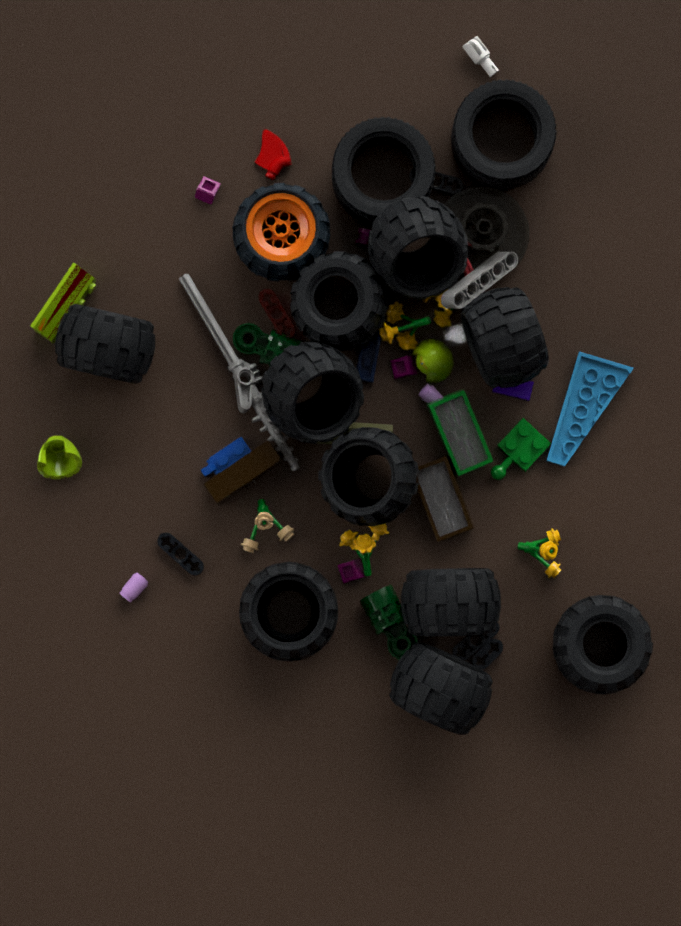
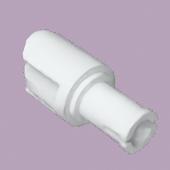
[462,36,499,77]

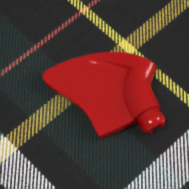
[255,129,291,180]

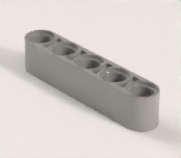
[441,252,518,309]

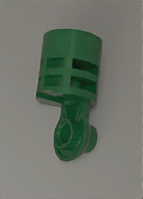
[232,323,303,367]
[359,585,418,660]

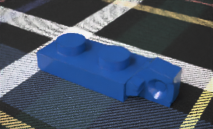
[201,437,251,477]

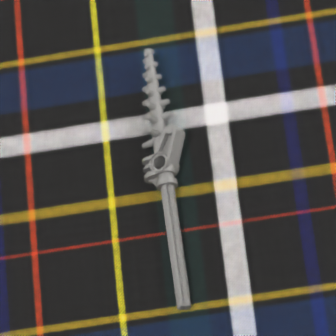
[179,274,300,471]

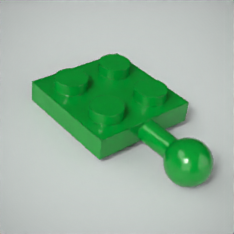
[491,418,551,480]

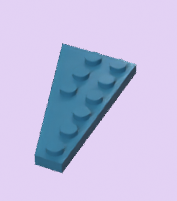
[546,351,634,467]

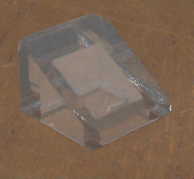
[443,323,467,348]

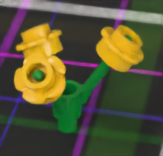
[518,528,561,578]

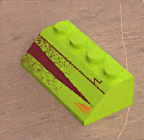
[30,262,96,344]

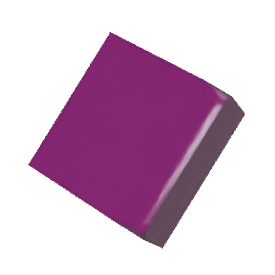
[195,176,221,204]
[390,356,417,379]
[338,559,365,584]

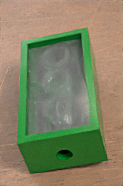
[426,389,493,476]

